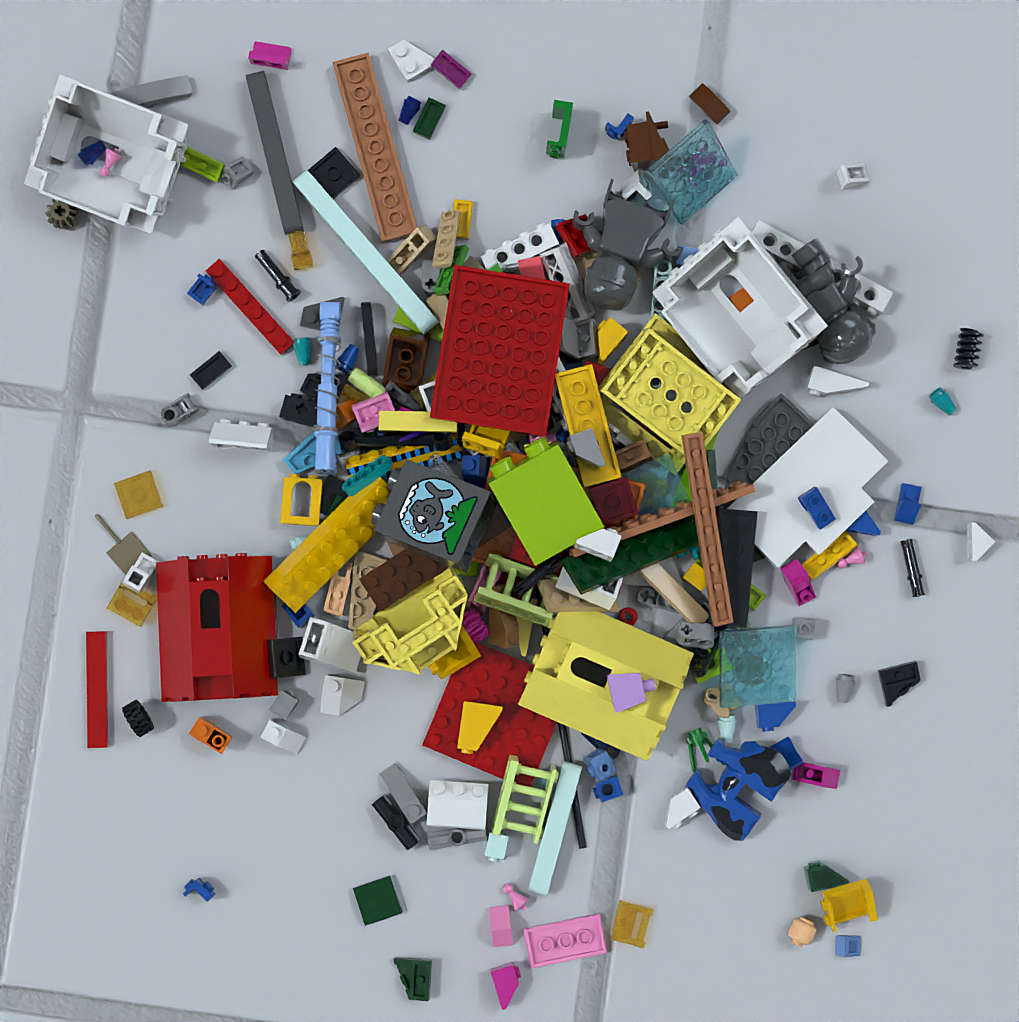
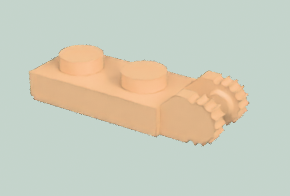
[323,563,353,616]

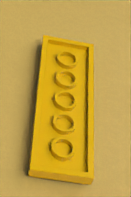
[555,364,621,487]

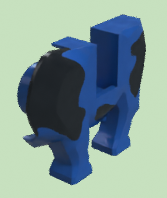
[685,738,791,841]

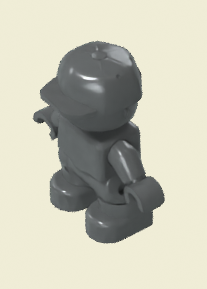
[572,179,683,311]

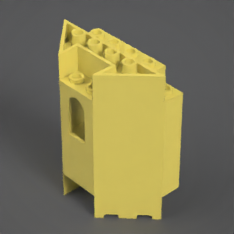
[352,567,468,675]
[518,611,694,761]

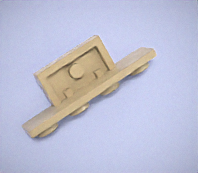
[432,210,461,268]

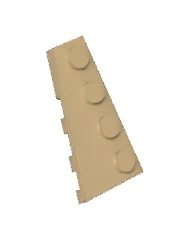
[348,551,387,630]
[537,578,620,612]

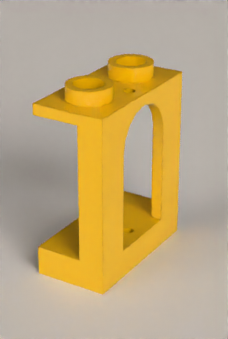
[280,474,324,527]

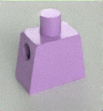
[606,673,656,713]

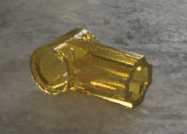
[288,231,313,271]

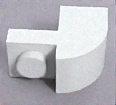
[122,553,159,594]

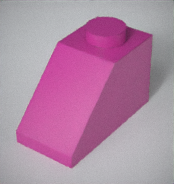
[792,762,841,789]
[490,962,521,1010]

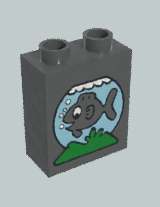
[371,459,498,573]

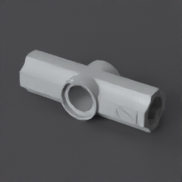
[427,828,487,850]

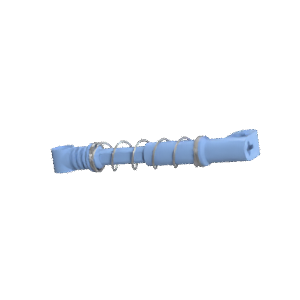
[313,302,342,475]

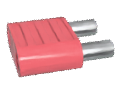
[506,256,547,280]

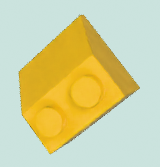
[597,317,628,366]

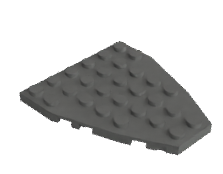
[717,393,814,513]

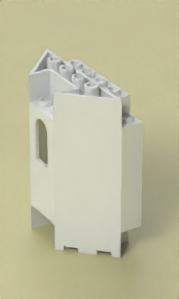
[24,75,189,234]
[652,217,828,399]

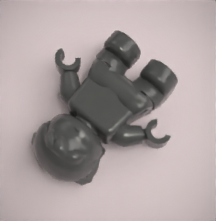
[779,238,876,364]

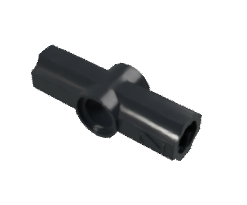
[372,794,421,851]

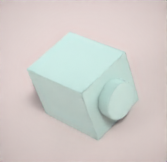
[485,831,509,862]

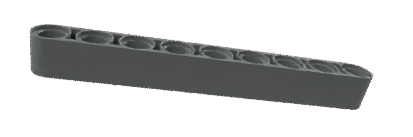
[245,70,304,235]

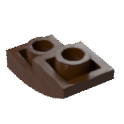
[689,83,731,124]

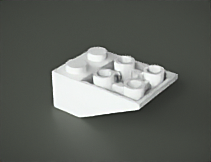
[555,555,624,610]
[299,617,361,674]

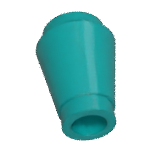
[293,337,312,365]
[929,387,957,416]

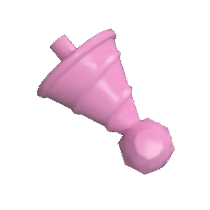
[99,148,123,177]
[837,547,867,569]
[503,883,529,911]

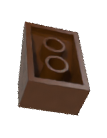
[382,327,431,395]

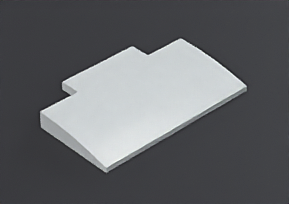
[727,407,888,568]

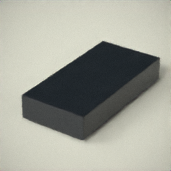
[190,351,232,390]

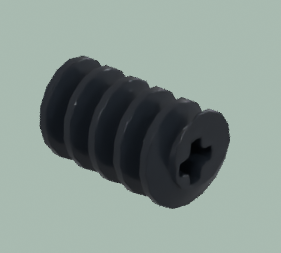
[953,328,984,370]

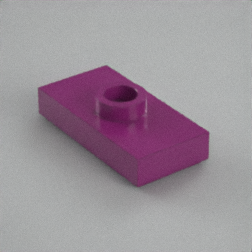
[430,49,472,89]

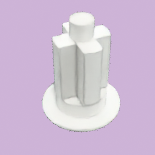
[336,450,360,470]

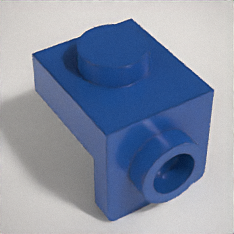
[605,113,634,140]
[187,273,217,306]
[183,878,216,902]

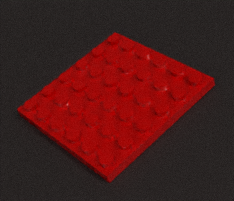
[422,642,557,787]

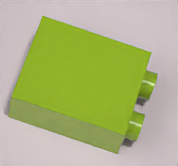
[487,437,604,566]

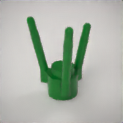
[686,727,725,772]

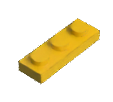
[801,531,858,582]

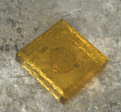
[114,470,164,519]

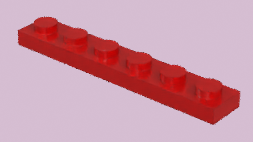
[205,259,294,356]

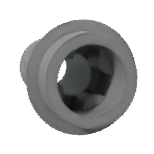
[836,674,855,703]

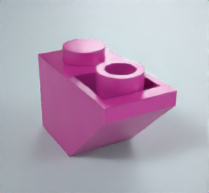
[780,559,816,606]

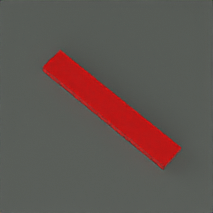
[86,631,108,748]

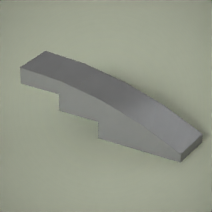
[111,75,192,108]

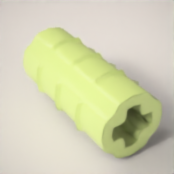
[347,368,385,398]

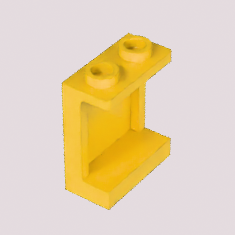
[462,425,512,459]
[428,624,481,680]
[820,879,878,932]

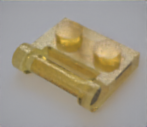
[107,579,157,627]
[610,900,654,948]

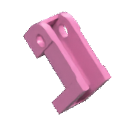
[465,563,502,617]

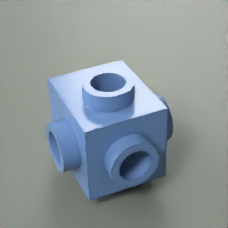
[583,748,616,781]

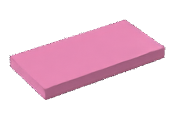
[523,913,607,968]

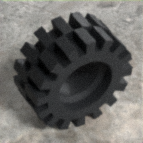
[122,700,154,737]

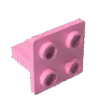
[352,392,395,433]

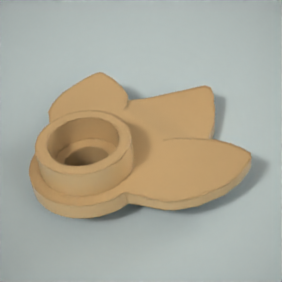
[703,683,741,718]

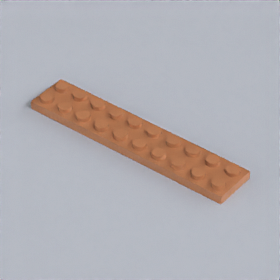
[332,52,417,243]
[565,480,756,557]

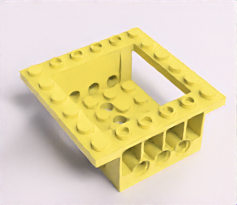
[598,313,741,475]

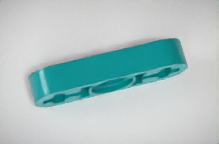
[342,455,392,496]

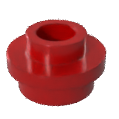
[618,607,638,626]

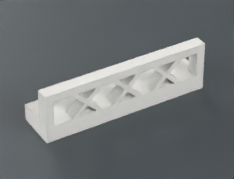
[539,243,595,322]

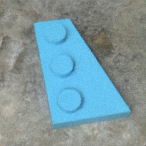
[282,432,344,474]

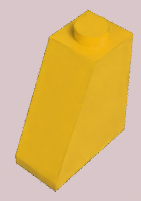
[457,701,503,754]

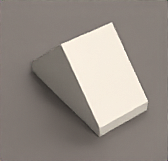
[836,163,870,190]
[967,523,995,562]

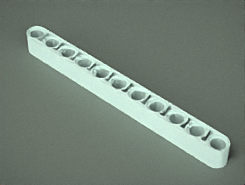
[292,170,439,335]

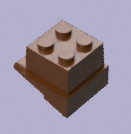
[624,111,675,172]

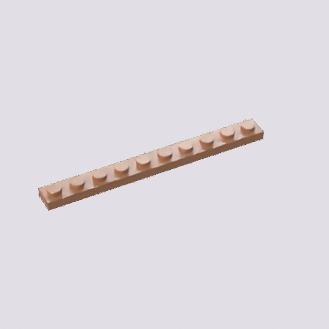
[681,431,733,627]

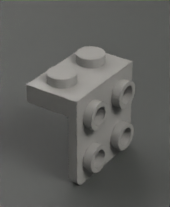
[560,317,599,361]

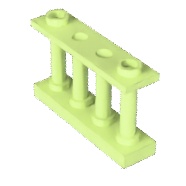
[473,553,559,627]
[491,755,559,844]

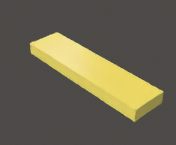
[379,411,457,433]

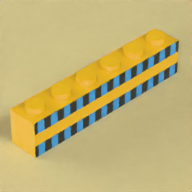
[345,432,463,479]

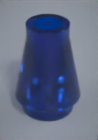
[398,95,421,126]
[78,140,106,166]

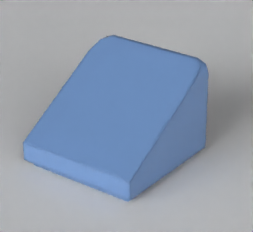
[835,935,860,957]

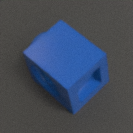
[592,775,624,802]

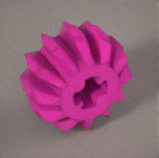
[462,609,489,643]

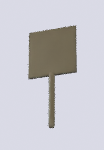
[95,514,152,575]

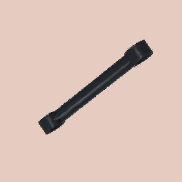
[338,431,453,452]

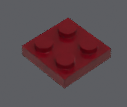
[590,476,639,525]

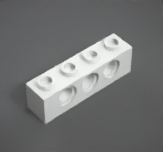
[481,223,560,273]

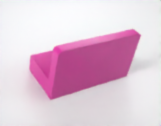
[248,41,291,70]

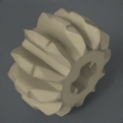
[45,199,79,230]

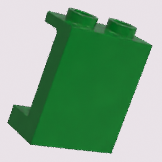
[546,99,573,159]

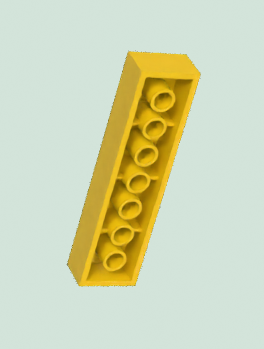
[264,477,391,613]

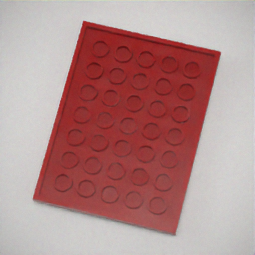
[430,265,570,437]

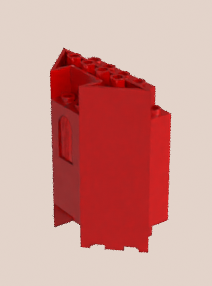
[156,553,278,702]

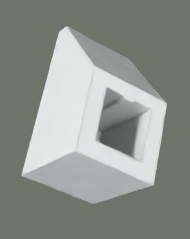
[665,787,701,830]

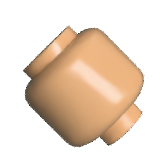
[788,916,817,947]

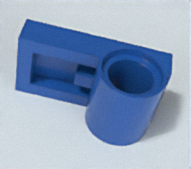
[798,486,836,530]

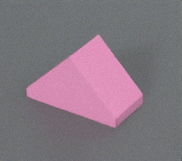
[489,905,513,947]

